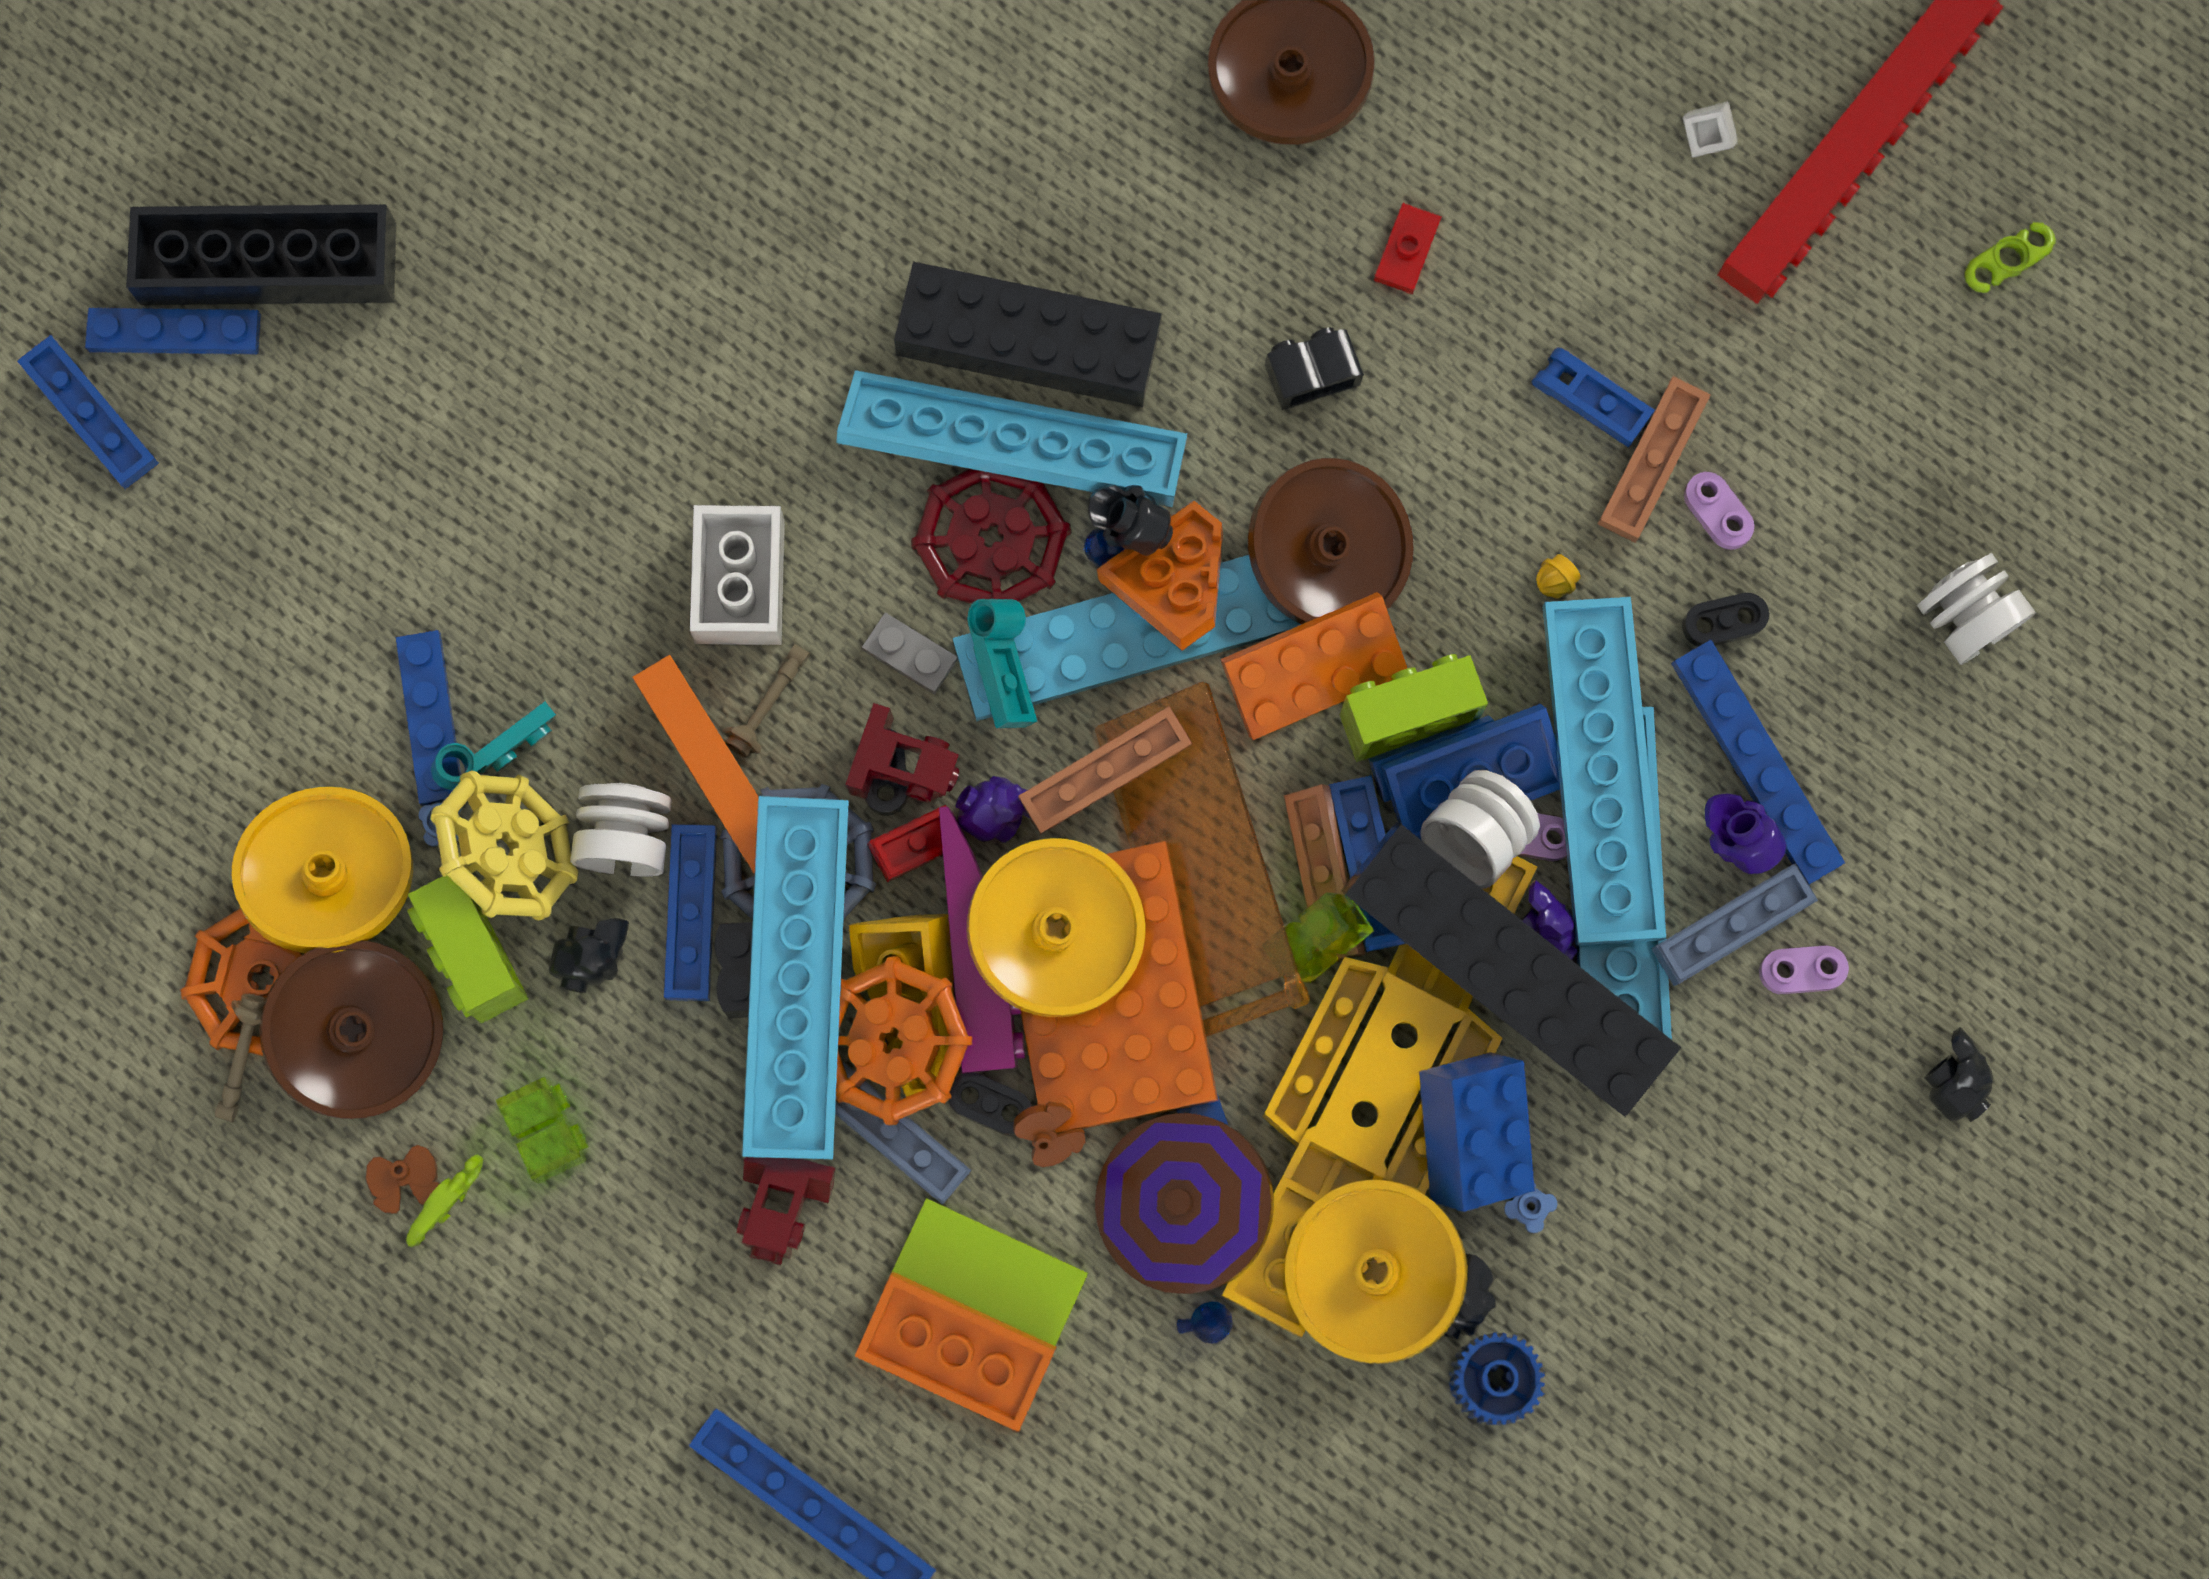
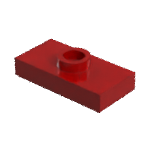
[1373,203,1442,295]
[867,804,947,883]

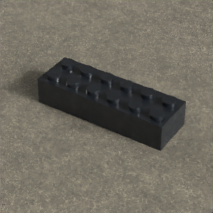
[126,204,396,305]
[894,261,1162,408]

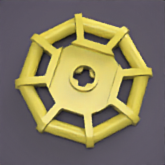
[430,771,579,921]

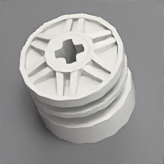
[1917,553,2036,665]
[1420,770,1540,889]
[570,783,672,877]

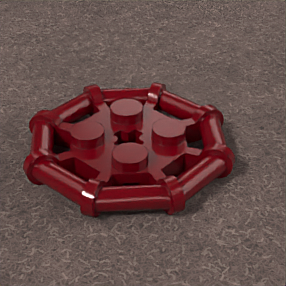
[911,469,1072,604]

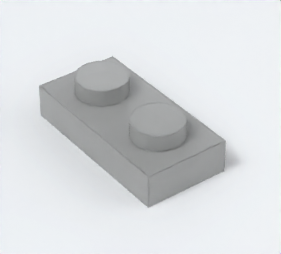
[862,612,958,695]

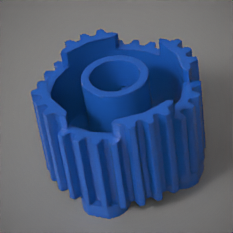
[1449,1333,1545,1426]

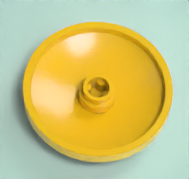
[232,787,413,953]
[967,838,1145,1017]
[1285,1180,1467,1364]

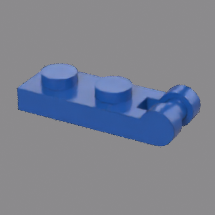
[1532,347,1655,448]

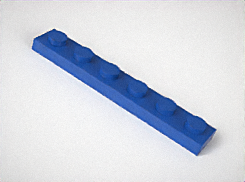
[1671,640,1845,884]
[689,1408,937,1579]

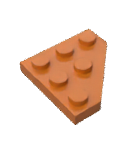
[1097,501,1223,651]

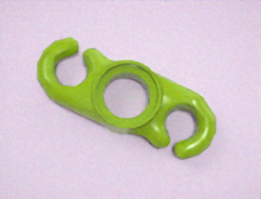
[1964,222,2056,293]
[406,1155,483,1247]

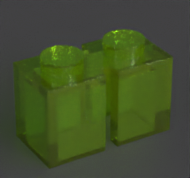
[1263,892,1374,983]
[496,1076,589,1184]

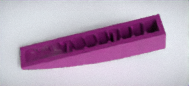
[939,807,1025,1073]

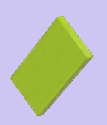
[891,1198,1088,1346]

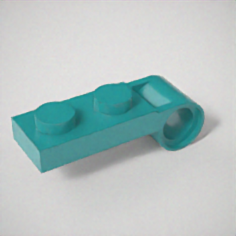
[967,599,1038,729]
[431,701,556,790]

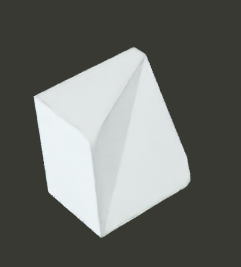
[1683,102,1737,157]

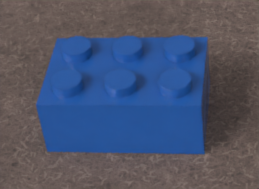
[1419,1052,1535,1212]

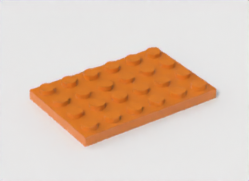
[1021,841,1219,1134]

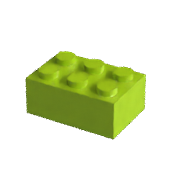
[1339,654,1488,763]
[407,876,529,1024]

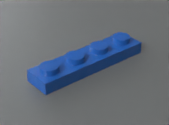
[85,308,261,354]
[17,335,159,489]
[396,630,461,806]
[1329,775,1406,952]
[664,824,717,1001]

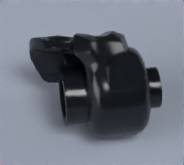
[1088,485,1173,556]
[549,918,629,993]
[1924,1027,1993,1122]
[1443,1254,1496,1341]

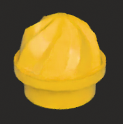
[1536,554,1581,599]

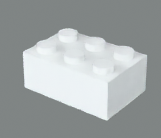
[690,505,785,645]

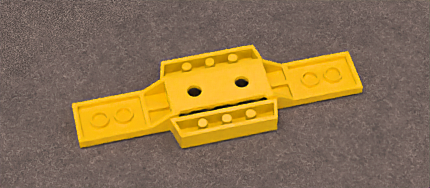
[1221,856,1537,1338]

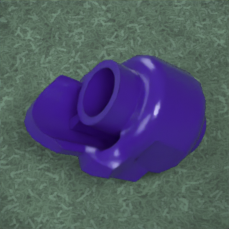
[955,776,1031,843]
[1705,794,1786,874]
[1522,879,1578,959]

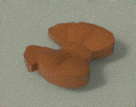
[1013,1102,1085,1167]
[366,1145,439,1214]

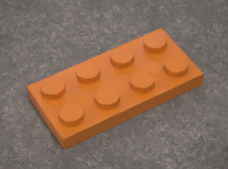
[1220,592,1407,740]
[855,1272,1057,1432]

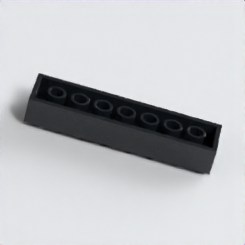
[1341,822,1681,1117]

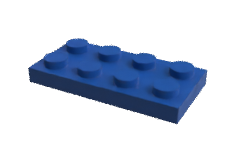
[1380,704,1560,840]

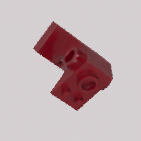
[845,703,959,803]
[737,1157,835,1266]

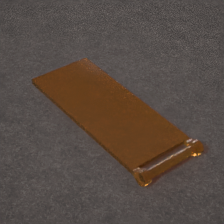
[1095,682,1309,1039]

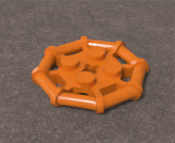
[180,908,302,1056]
[836,956,972,1125]

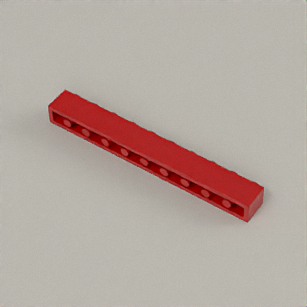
[1717,0,2005,305]

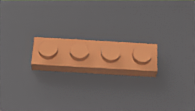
[1598,376,1711,543]
[1018,706,1192,835]
[1284,784,1365,965]

